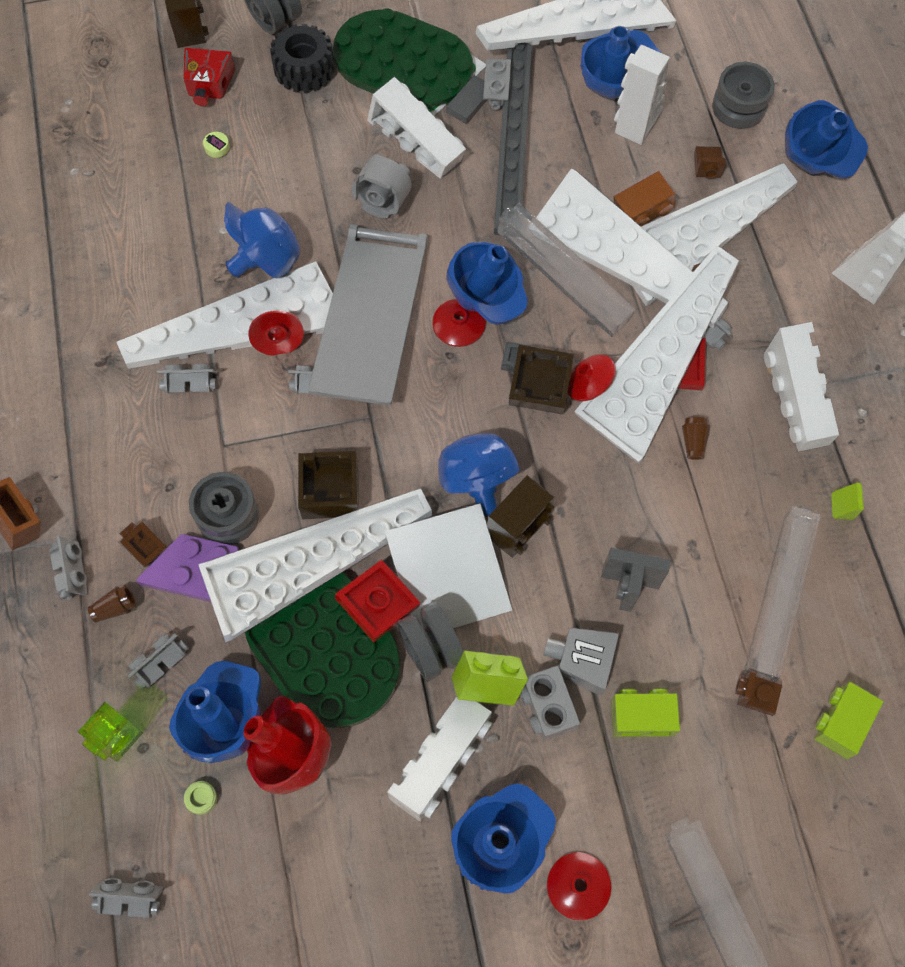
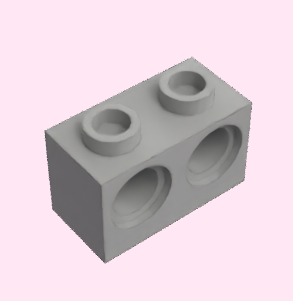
[520,666,580,742]

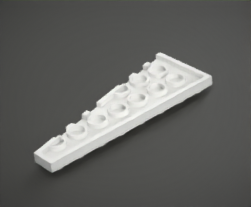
[476,0,676,51]
[633,163,798,306]
[530,169,728,328]
[574,245,739,464]
[117,261,333,369]
[199,489,432,642]

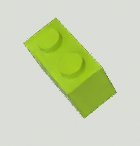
[451,651,528,706]
[814,682,884,759]
[611,689,680,737]

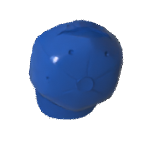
[580,26,661,100]
[785,100,868,179]
[224,202,301,279]
[446,242,527,325]
[438,433,520,517]
[169,661,261,763]
[451,783,556,893]

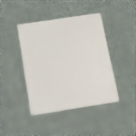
[385,504,512,629]

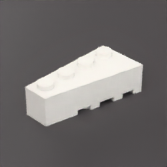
[614,45,670,145]
[367,77,466,179]
[832,211,905,304]
[764,322,839,452]
[387,697,493,822]

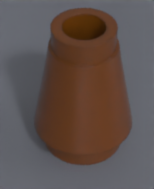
[682,417,710,460]
[88,586,136,623]

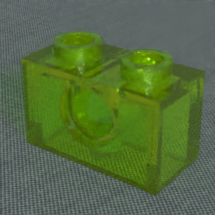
[78,702,143,762]

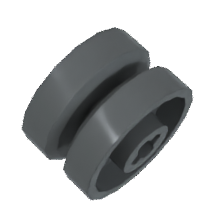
[244,0,302,34]
[712,61,775,129]
[189,472,259,545]
[397,602,464,682]

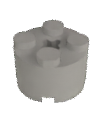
[351,154,412,218]

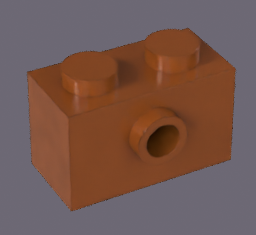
[614,171,675,227]
[0,477,41,551]

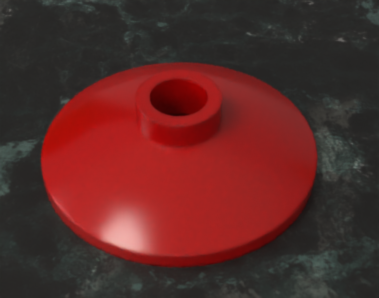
[432,299,486,347]
[248,310,304,356]
[567,355,616,402]
[547,852,611,921]

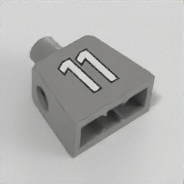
[543,628,619,696]

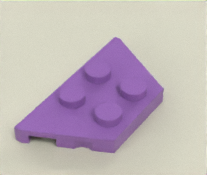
[137,534,239,602]

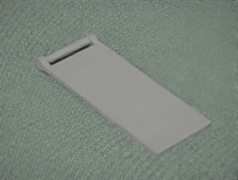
[308,223,428,406]

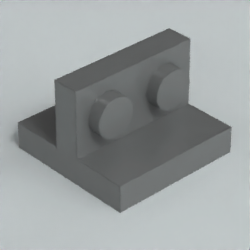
[601,547,671,612]

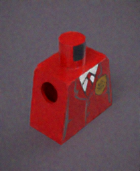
[184,48,235,106]

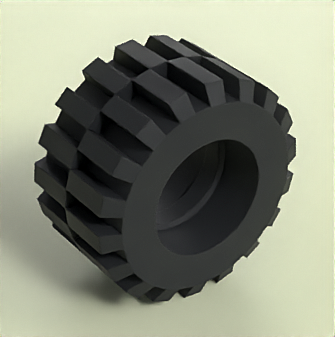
[270,24,335,93]

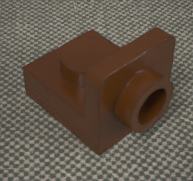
[694,146,726,179]
[118,522,166,567]
[735,670,782,716]

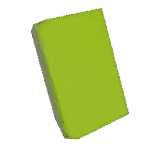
[831,483,864,520]

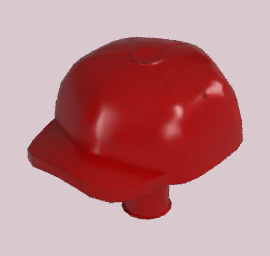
[243,696,332,795]

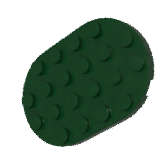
[333,8,473,109]
[245,572,399,728]

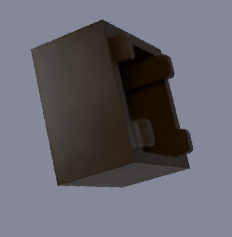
[165,0,209,48]
[509,344,574,415]
[298,451,359,519]
[487,475,555,558]

